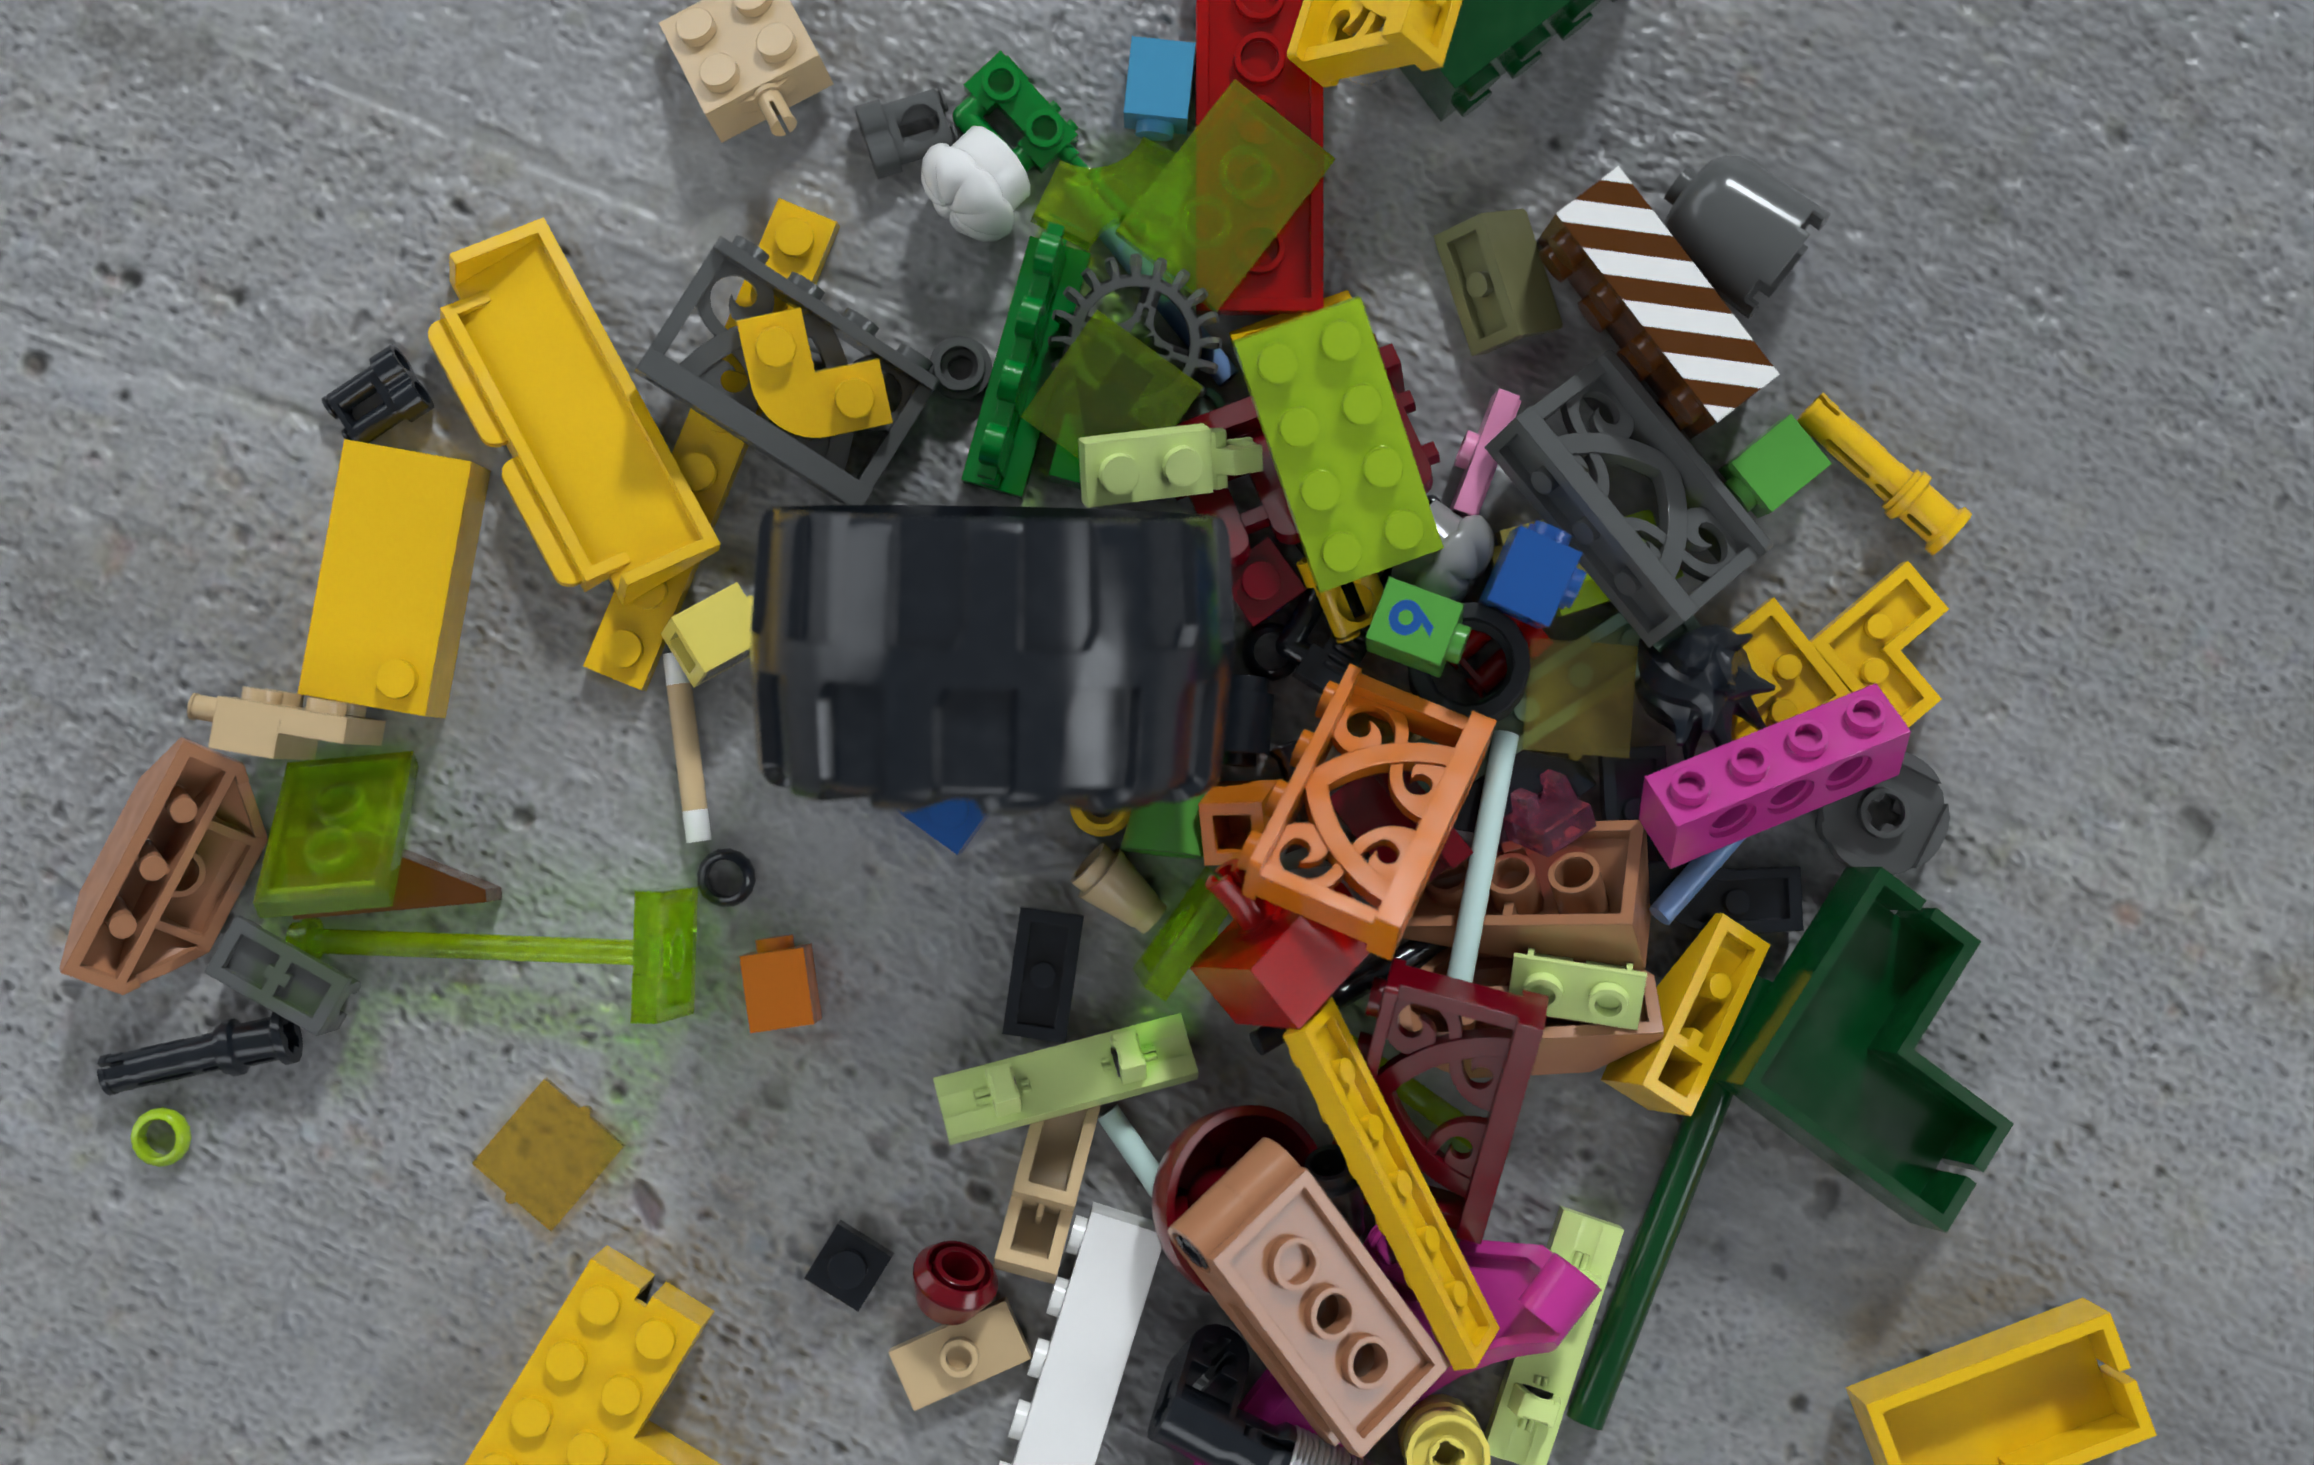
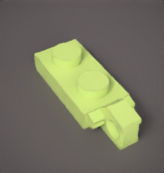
[1078,423,1263,508]

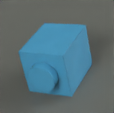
[1123,36,1196,141]

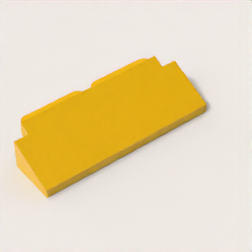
[428,217,721,606]

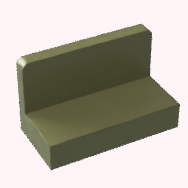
[1433,209,1563,356]

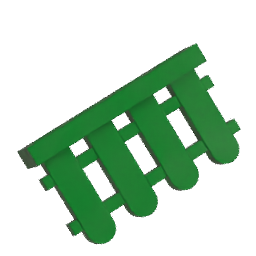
[961,222,1091,499]

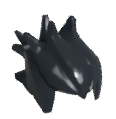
[1634,624,1775,760]

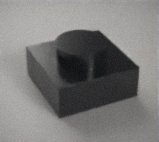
[804,1220,894,1312]

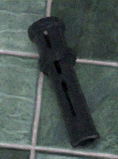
[97,1012,303,1096]

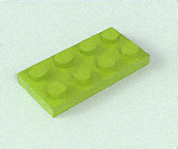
[1232,296,1444,593]

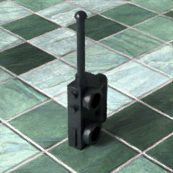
[1275,495,1441,694]

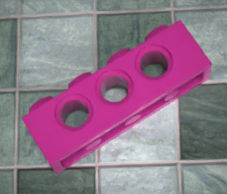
[1639,683,1911,869]

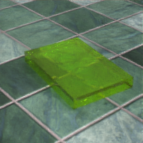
[1115,79,1336,312]
[253,751,419,918]

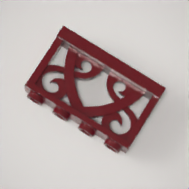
[1332,957,1549,1245]

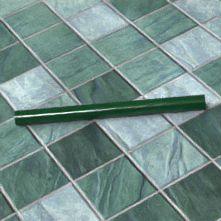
[1566,975,1772,1430]

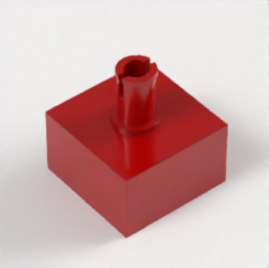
[1189,859,1370,1029]

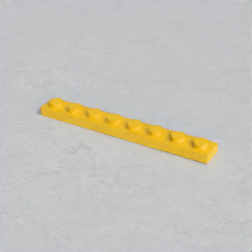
[583,198,840,691]

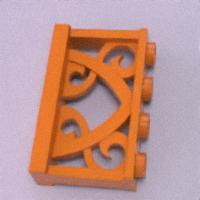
[1237,664,1497,961]

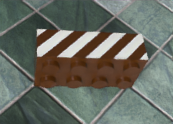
[1537,166,1780,440]

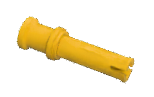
[1797,392,1972,556]

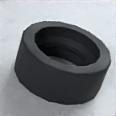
[1407,602,1531,723]

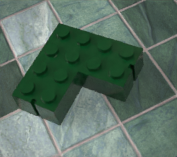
[1711,867,2014,1233]

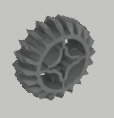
[1048,254,1222,426]

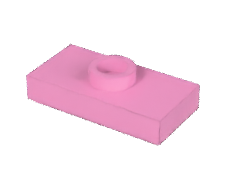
[1449,388,1522,518]

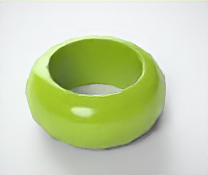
[130,1107,192,1167]

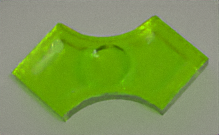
[1030,137,1196,251]

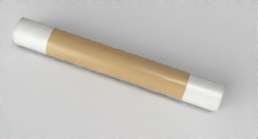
[662,653,712,843]

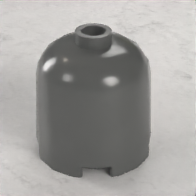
[1664,155,1830,319]

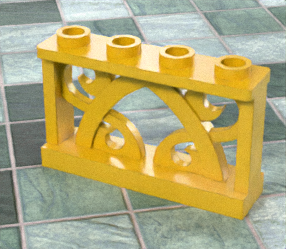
[1287,0,1463,88]

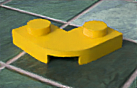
[736,307,893,438]

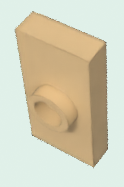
[888,1296,1032,1411]

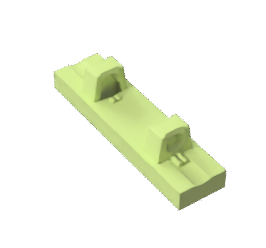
[933,1013,1199,1145]
[1484,1206,1624,1465]

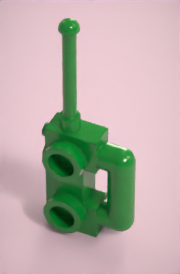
[952,50,1147,239]

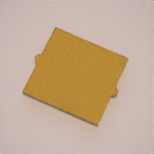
[1522,636,1638,761]
[471,1077,626,1231]

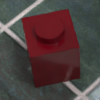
[1231,536,1306,631]

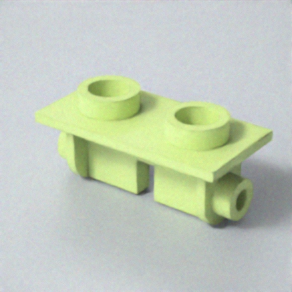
[1509,948,1647,1030]

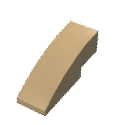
[993,1105,1101,1284]

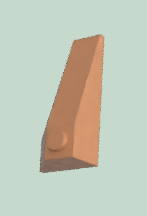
[1402,820,1651,971]

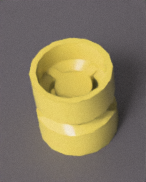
[1398,1394,1491,1465]

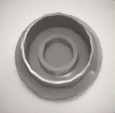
[1391,500,1495,603]

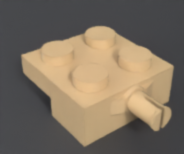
[659,0,834,143]
[187,686,386,760]

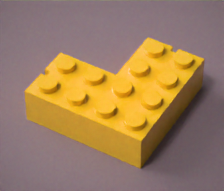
[465,1245,721,1465]
[1845,1297,2157,1465]

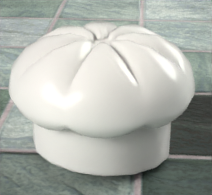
[921,126,1031,242]

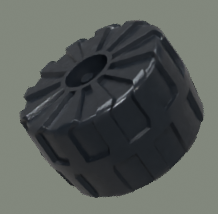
[750,505,1235,815]

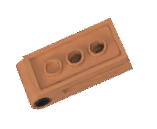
[1168,1137,1451,1459]

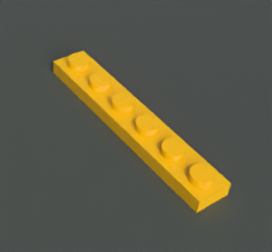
[1283,997,1500,1371]

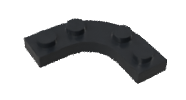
[1598,745,1804,933]

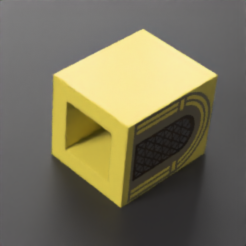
[661,582,753,688]

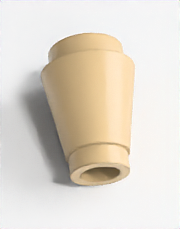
[1070,843,1167,934]

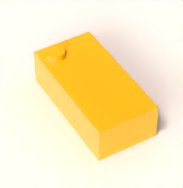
[297,439,491,718]

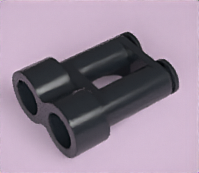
[321,344,434,443]

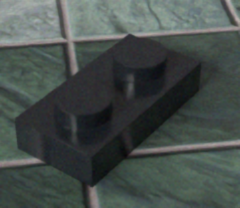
[1002,906,1084,1043]

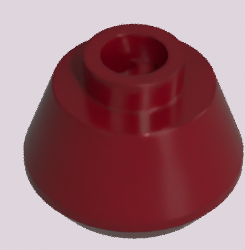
[913,1241,998,1325]

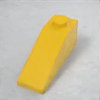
[1600,913,1770,1116]

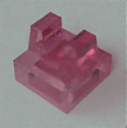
[1503,769,1597,857]

